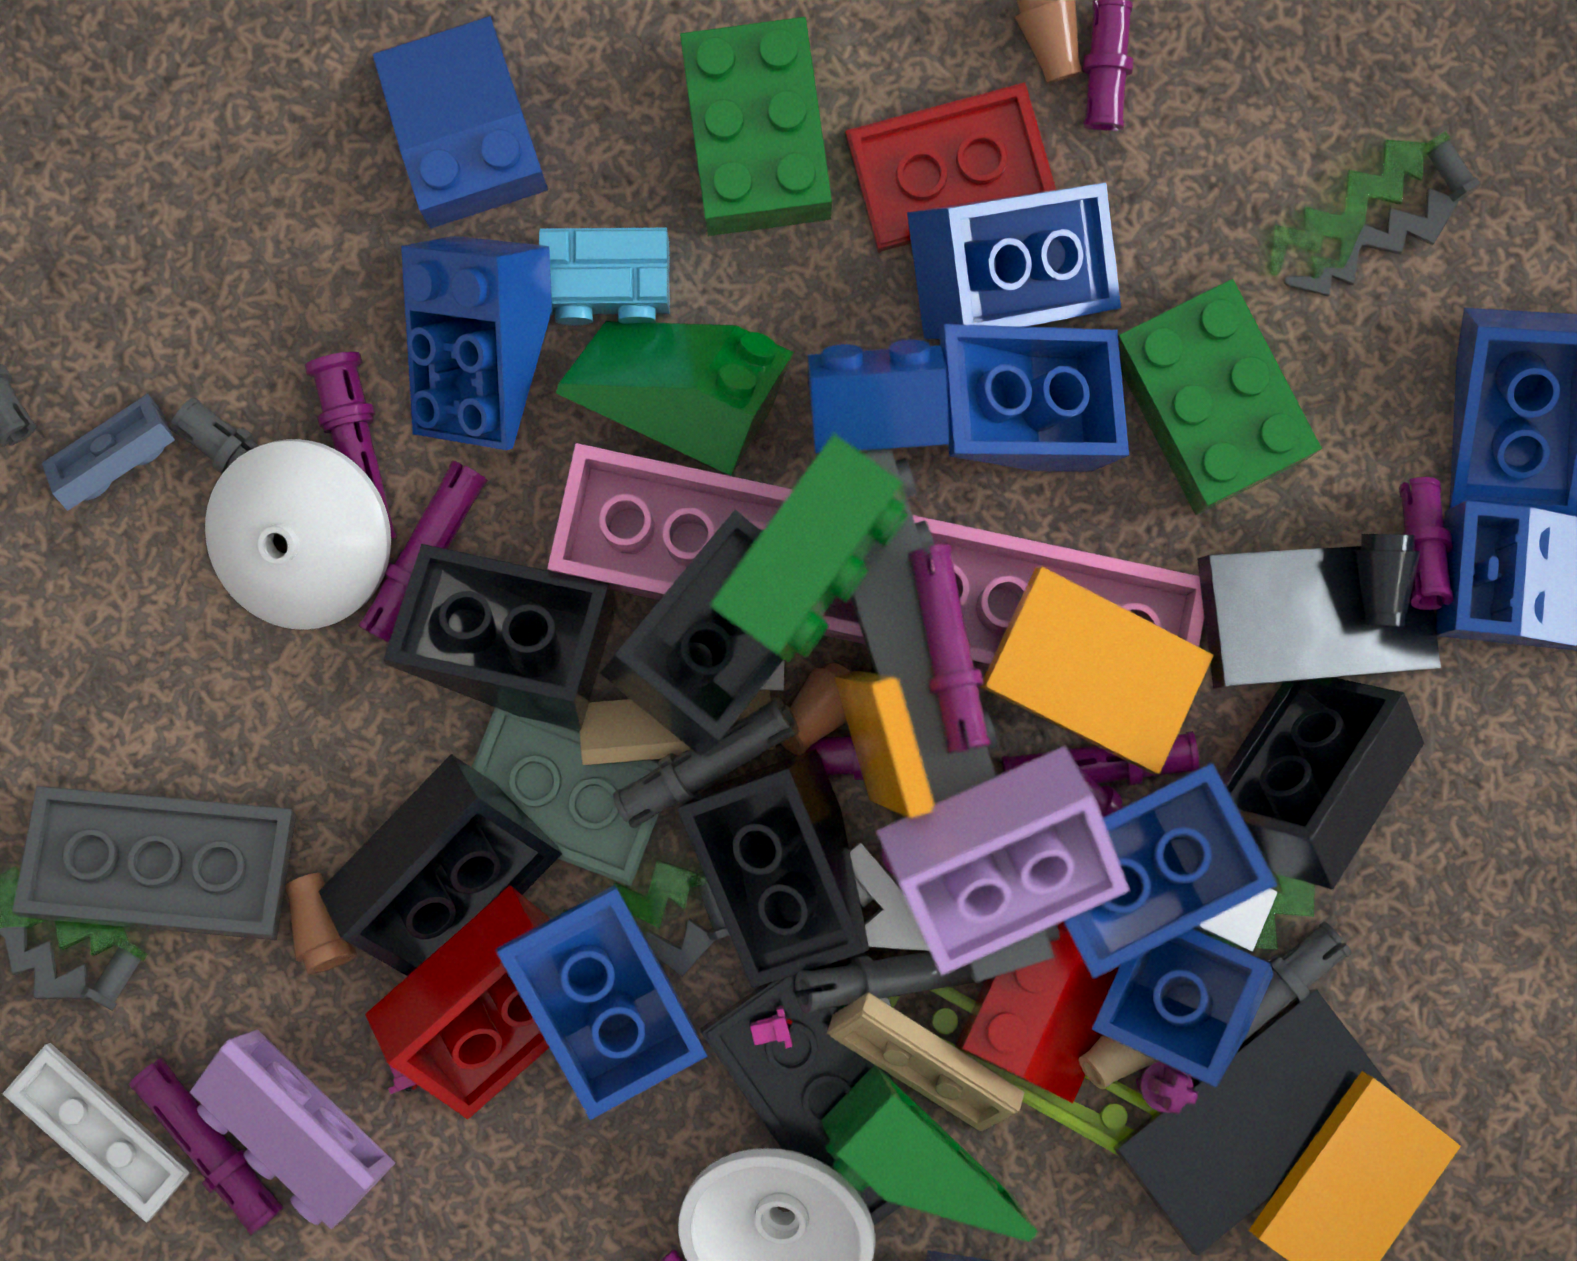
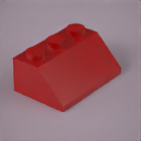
[365,886,550,1120]
[955,921,1121,1104]

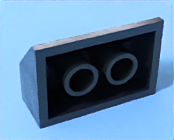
[1220,678,1424,890]
[318,754,562,976]

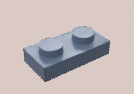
[42,394,175,511]

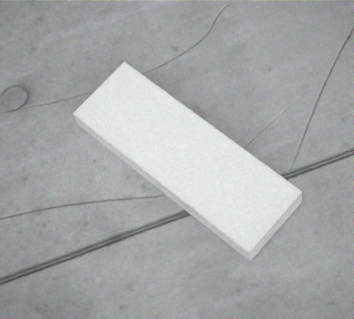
[2,1043,194,1222]

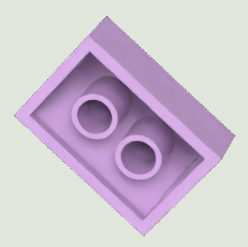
[877,746,1129,975]
[190,1029,395,1229]

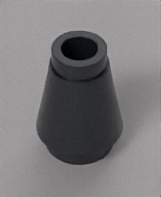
[1354,534,1421,626]

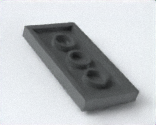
[12,786,296,941]

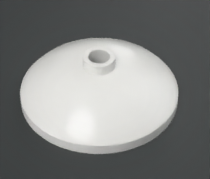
[205,439,391,630]
[678,1148,875,1261]

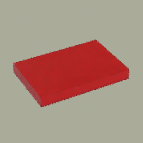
[845,82,1056,253]

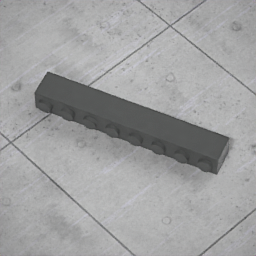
[851,448,1060,982]

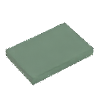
[472,707,660,886]

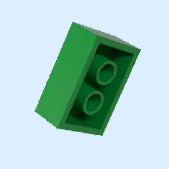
[680,16,832,236]
[1118,279,1322,515]
[710,434,909,663]

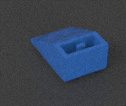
[401,236,552,450]
[1436,501,1577,651]

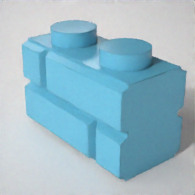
[539,228,670,325]

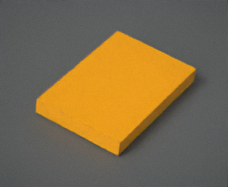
[980,566,1214,774]
[834,671,935,818]
[1248,1071,1461,1261]

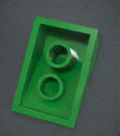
[556,321,794,476]
[821,1065,1038,1242]

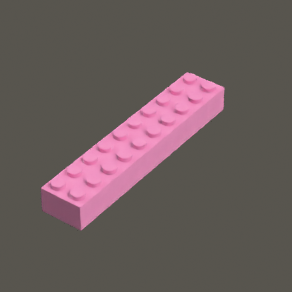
[547,443,1204,670]

